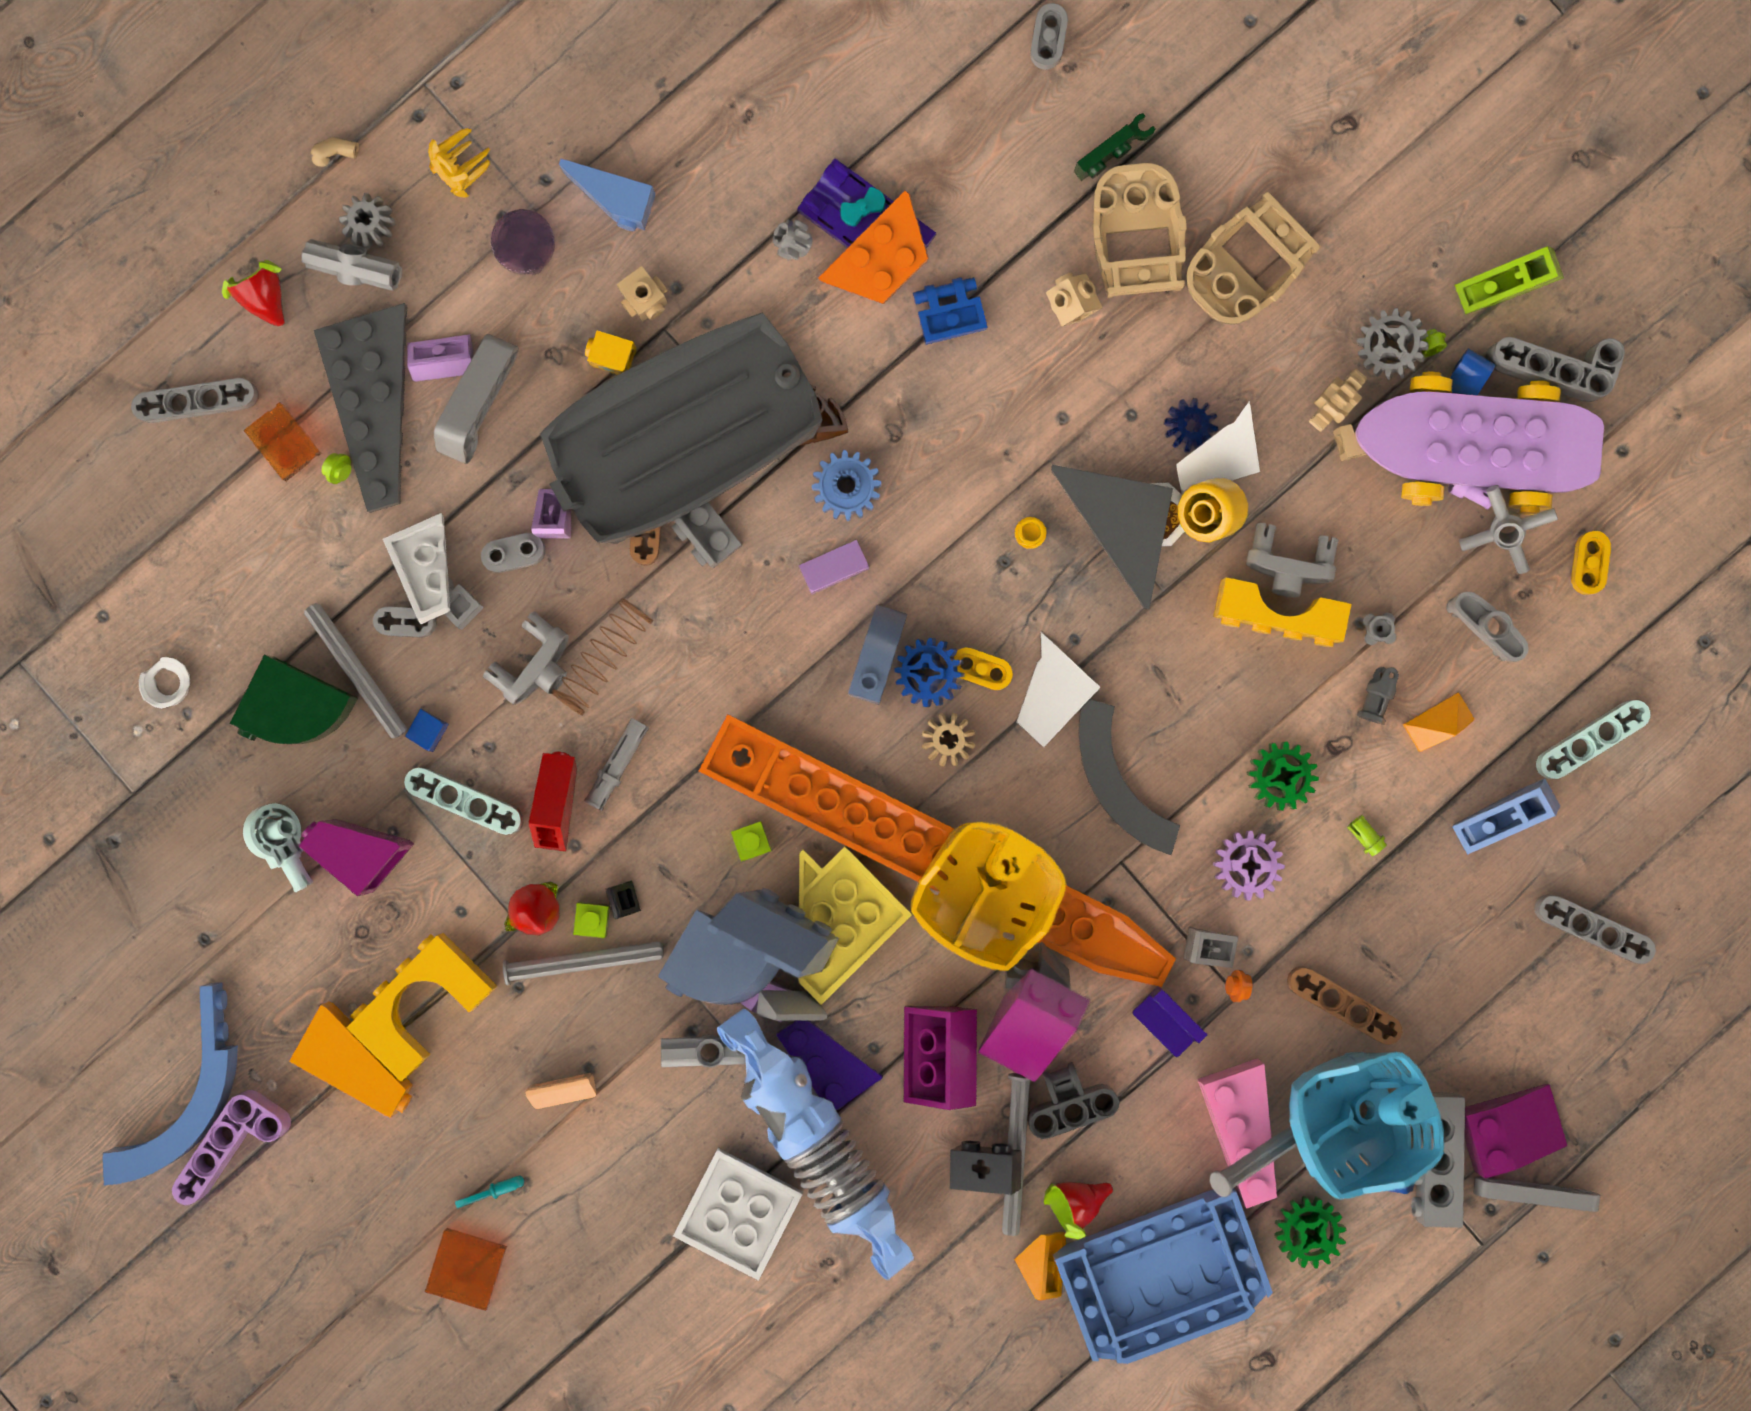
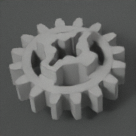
[1357,308,1429,380]

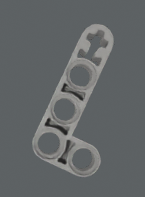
[434,334,518,464]
[1486,337,1625,402]

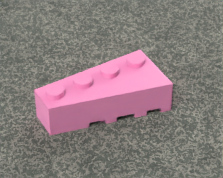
[1197,1059,1277,1208]

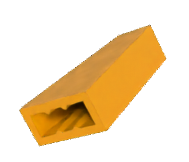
[289,1001,413,1118]

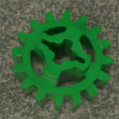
[1247,742,1319,811]
[1274,1196,1347,1269]

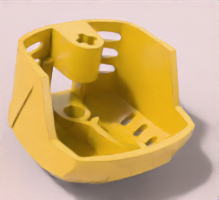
[911,822,1066,971]

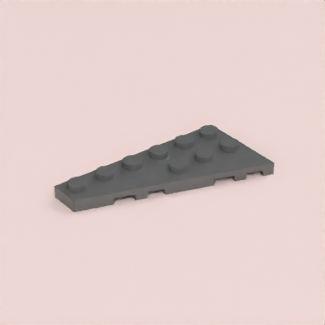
[314,303,407,513]

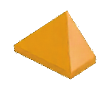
[1403,692,1475,752]
[1014,1231,1066,1301]

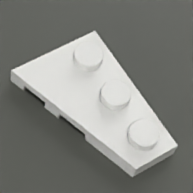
[383,513,450,624]

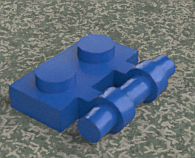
[913,277,987,345]

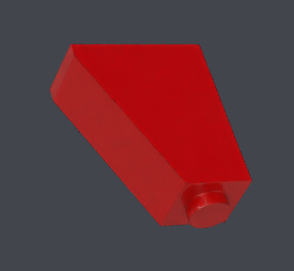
[528,751,577,852]

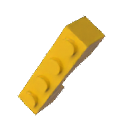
[1213,577,1352,647]

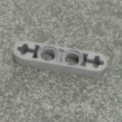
[131,378,258,423]
[1534,895,1656,964]
[1473,1176,1601,1212]

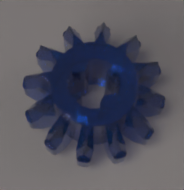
[1163,398,1219,453]

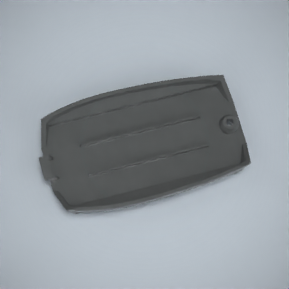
[540,313,822,544]

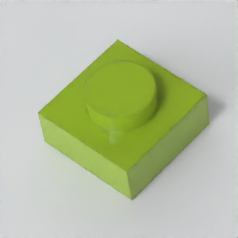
[731,821,772,862]
[573,902,610,938]

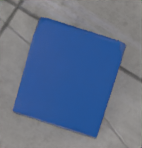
[405,709,449,752]

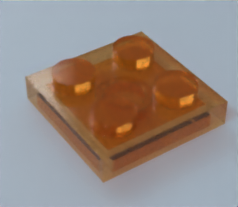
[425,1228,507,1311]

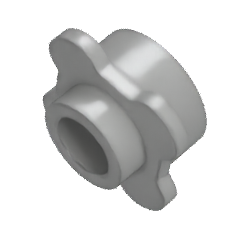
[1363,613,1396,645]

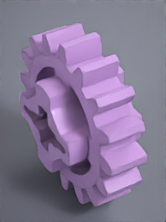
[1213,830,1285,900]

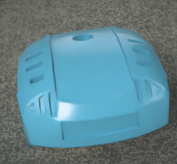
[1289,1052,1444,1199]

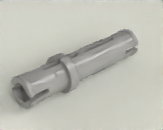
[584,718,649,811]

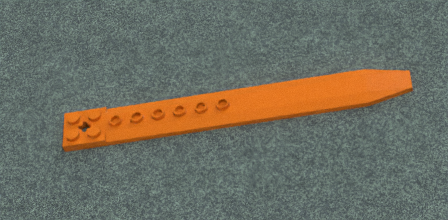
[699,714,1176,987]

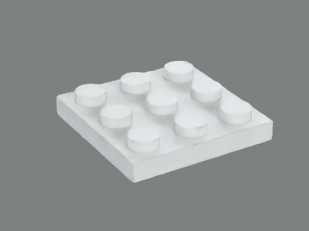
[673,1148,803,1281]

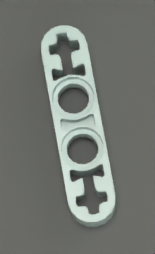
[1536,700,1650,779]
[404,768,523,835]

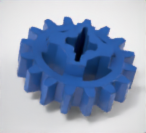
[894,638,965,707]

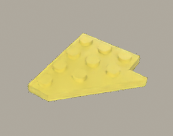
[799,846,912,1005]

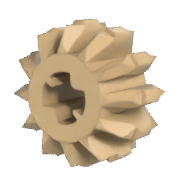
[922,713,975,766]

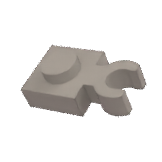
[445,577,484,630]

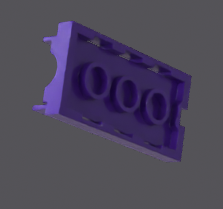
[797,158,936,249]

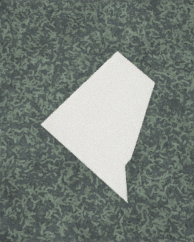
[1176,401,1260,494]
[1017,632,1100,747]

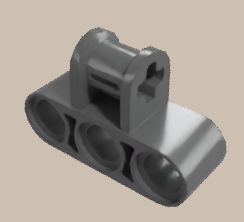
[1027,1062,1119,1139]

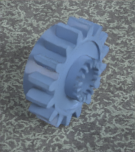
[812,450,881,521]

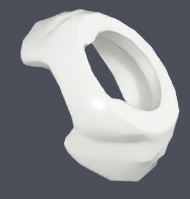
[139,657,190,708]

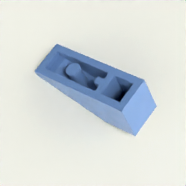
[559,159,656,231]
[1452,778,1560,855]

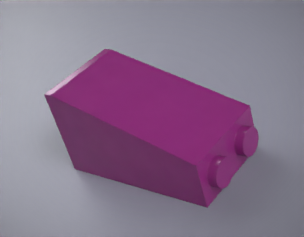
[978,969,1090,1082]

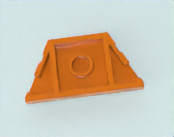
[818,190,929,304]

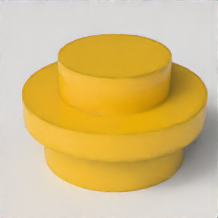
[1015,517,1047,549]

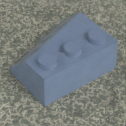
[706,888,839,978]

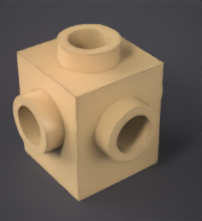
[616,266,668,322]
[1046,273,1102,327]

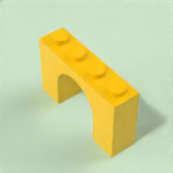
[346,933,497,1082]

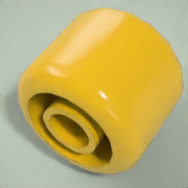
[1178,478,1248,542]

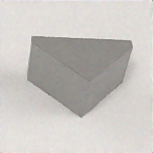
[1183,927,1238,968]

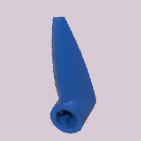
[1450,348,1496,395]

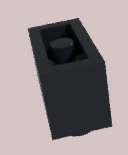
[950,1141,1022,1195]

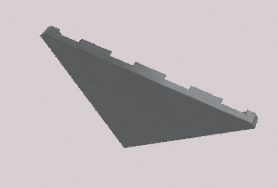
[1051,465,1173,609]

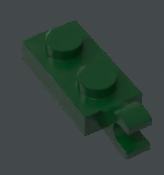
[1074,113,1155,181]

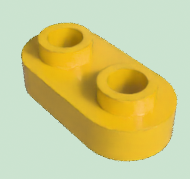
[1571,531,1611,595]
[953,647,1013,690]

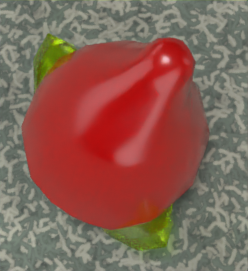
[504,882,560,936]

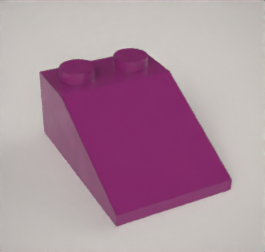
[1465,1083,1567,1179]

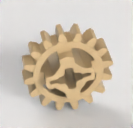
[1309,368,1367,432]

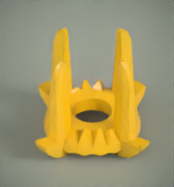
[428,128,490,198]

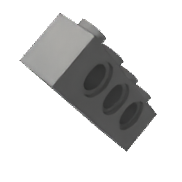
[1411,1092,1465,1228]

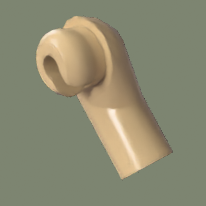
[310,137,359,167]

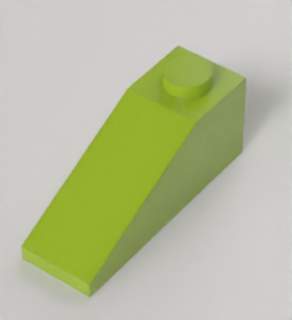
[1455,246,1564,315]

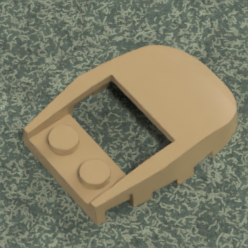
[1093,163,1187,298]
[1186,192,1321,325]

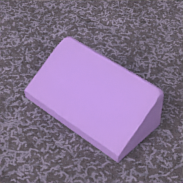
[407,335,474,382]
[799,540,869,594]

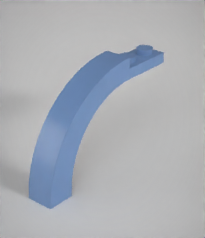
[102,982,238,1186]

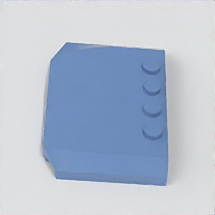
[1053,1188,1273,1364]

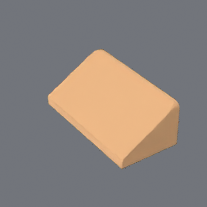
[525,1073,597,1109]

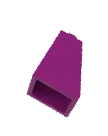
[298,819,414,897]

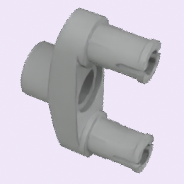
[1246,523,1339,597]
[1446,592,1529,662]
[483,612,569,705]

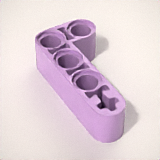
[172,1090,291,1205]

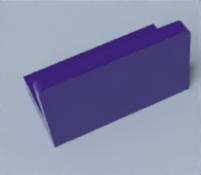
[1132,986,1208,1057]

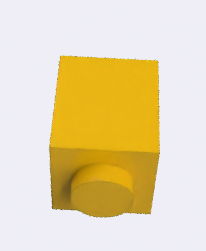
[585,330,637,375]

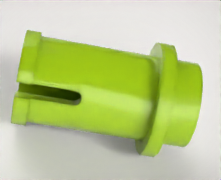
[1347,814,1387,857]

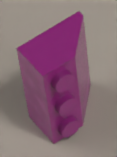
[904,1006,977,1110]

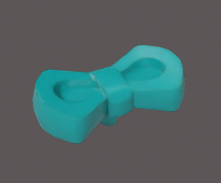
[840,187,886,227]

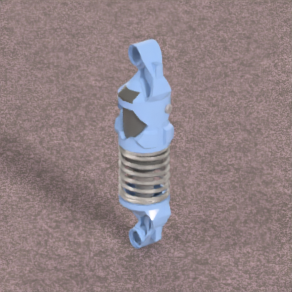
[717,1009,914,1280]

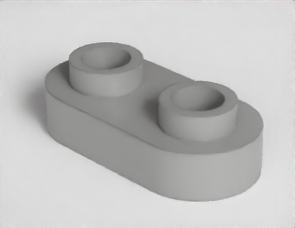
[1030,3,1068,70]
[481,533,545,573]

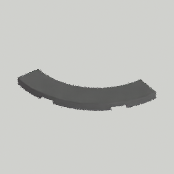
[1078,699,1180,856]

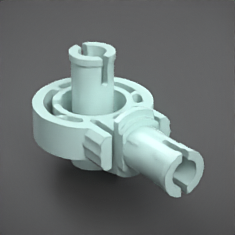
[243,803,313,892]

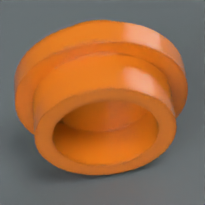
[1225,970,1253,1002]

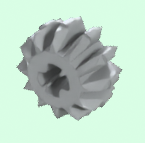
[339,193,396,249]

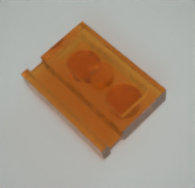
[243,402,322,481]

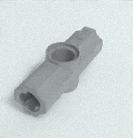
[302,239,402,291]
[661,1034,746,1068]

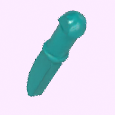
[455,1175,525,1209]

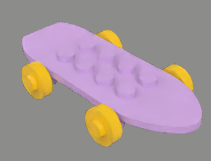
[1356,371,1604,515]

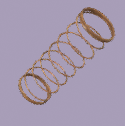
[551,598,653,716]

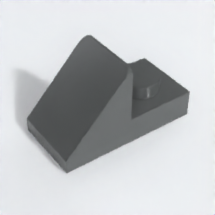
[1005,942,1071,989]

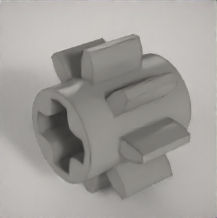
[773,219,812,260]

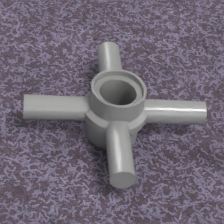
[1459,485,1558,574]

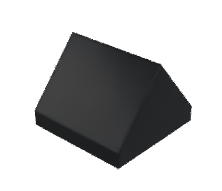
[605,881,641,919]

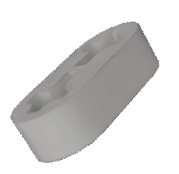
[373,607,436,638]

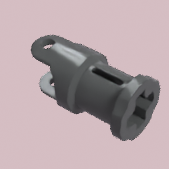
[1357,667,1399,725]

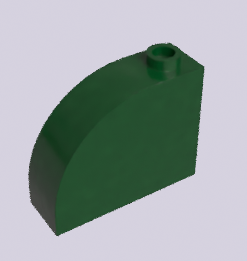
[230,655,358,744]

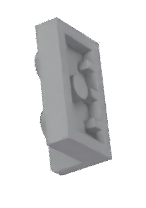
[671,502,742,569]

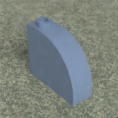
[848,604,908,705]
[658,910,779,1005]

